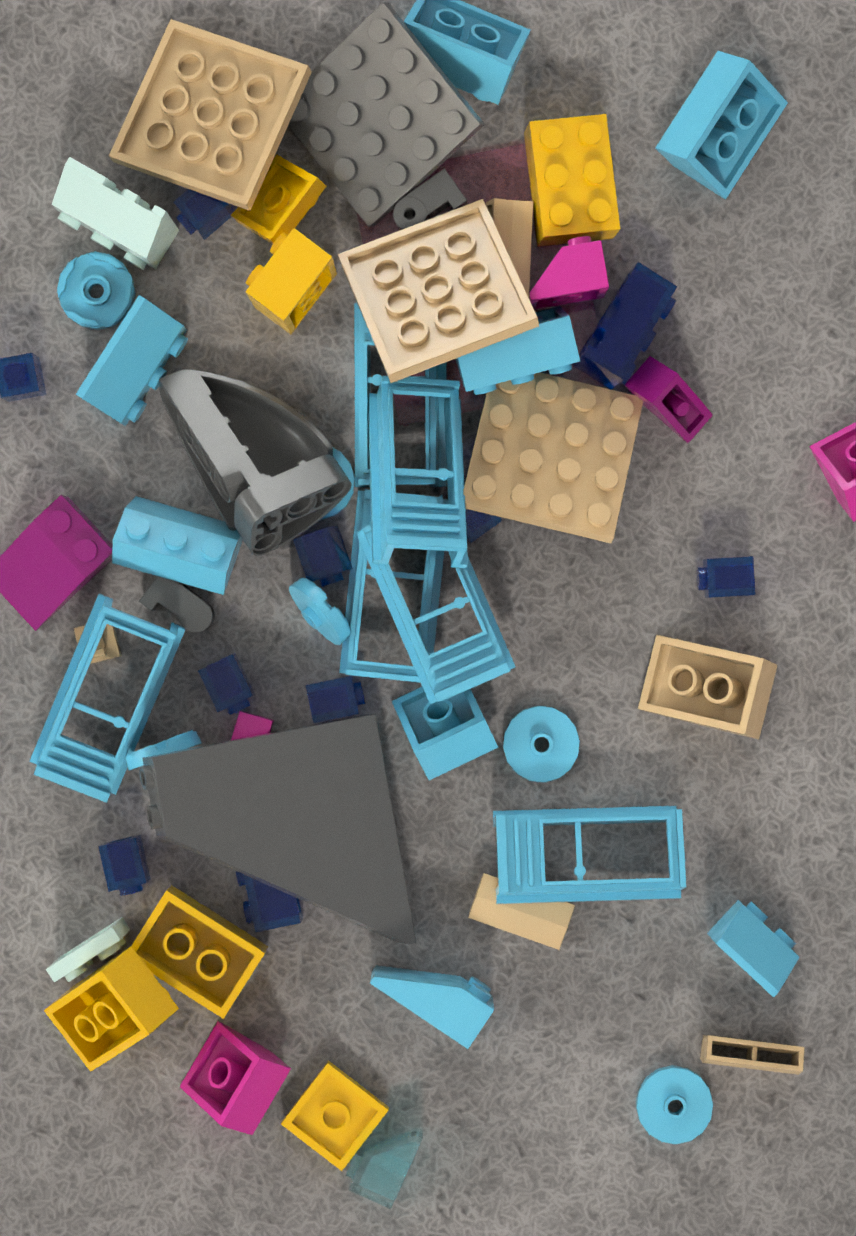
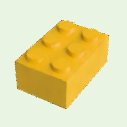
[524,114,620,247]
[245,228,337,335]
[131,885,269,1019]
[44,946,179,1072]

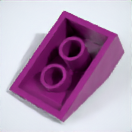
[0,495,113,631]

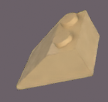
[638,635,777,739]

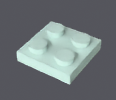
[46,917,130,982]

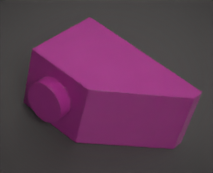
[625,356,713,443]

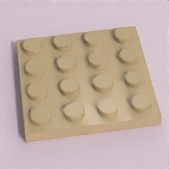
[109,19,312,211]
[338,199,539,383]
[463,372,643,543]

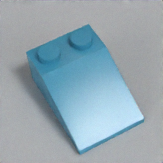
[370,965,494,1049]

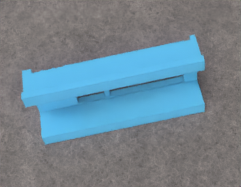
[354,303,447,487]
[368,376,468,568]
[339,489,448,683]
[356,495,516,704]
[29,594,186,803]
[493,806,686,904]

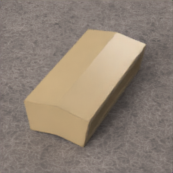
[486,198,533,297]
[468,873,575,950]
[700,1035,805,1075]

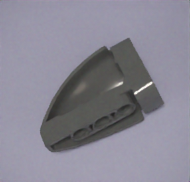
[159,369,352,556]

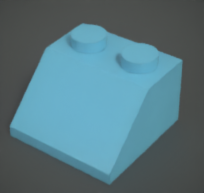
[392,687,498,780]
[707,900,799,997]

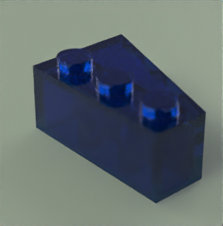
[572,262,677,389]

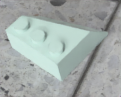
[52,157,179,270]

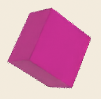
[231,710,274,740]

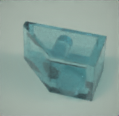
[345,1128,423,1209]

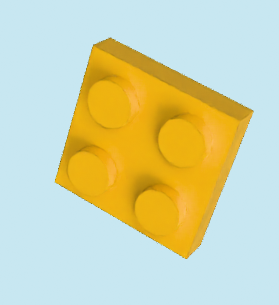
[230,154,327,244]
[281,1060,389,1171]

